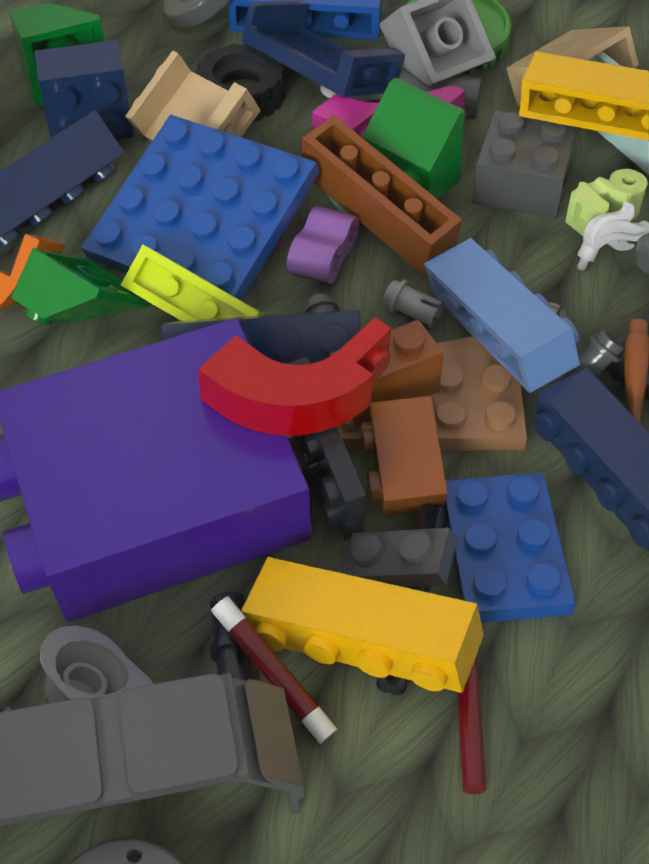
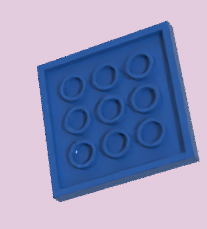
[81,114,320,301]

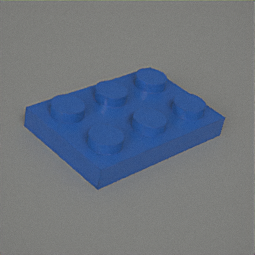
[444,472,576,623]

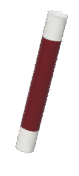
[211,596,338,744]

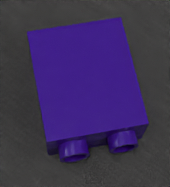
[0,317,311,622]

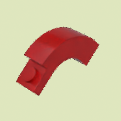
[198,317,392,436]

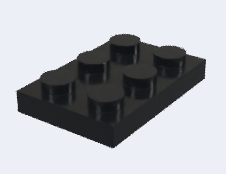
[287,357,366,541]

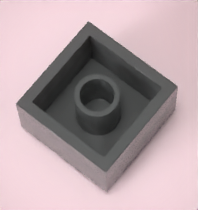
[473,110,577,219]

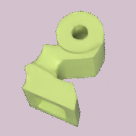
[565,169,648,236]

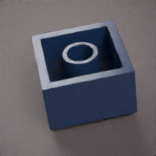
[34,40,133,139]

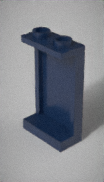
[241,1,405,97]

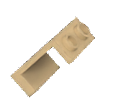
[506,26,639,105]
[125,51,261,142]

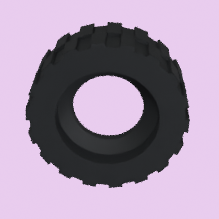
[197,43,285,122]

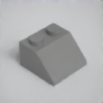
[379,0,496,86]

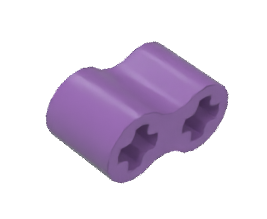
[287,205,359,284]

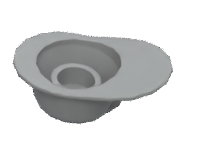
[40,625,153,703]

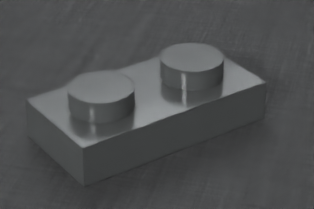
[341,528,457,587]

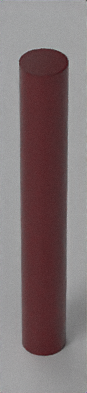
[457,655,487,794]

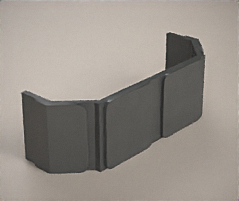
[0,673,305,827]

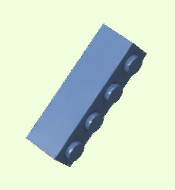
[424,238,580,393]

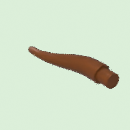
[624,319,649,423]

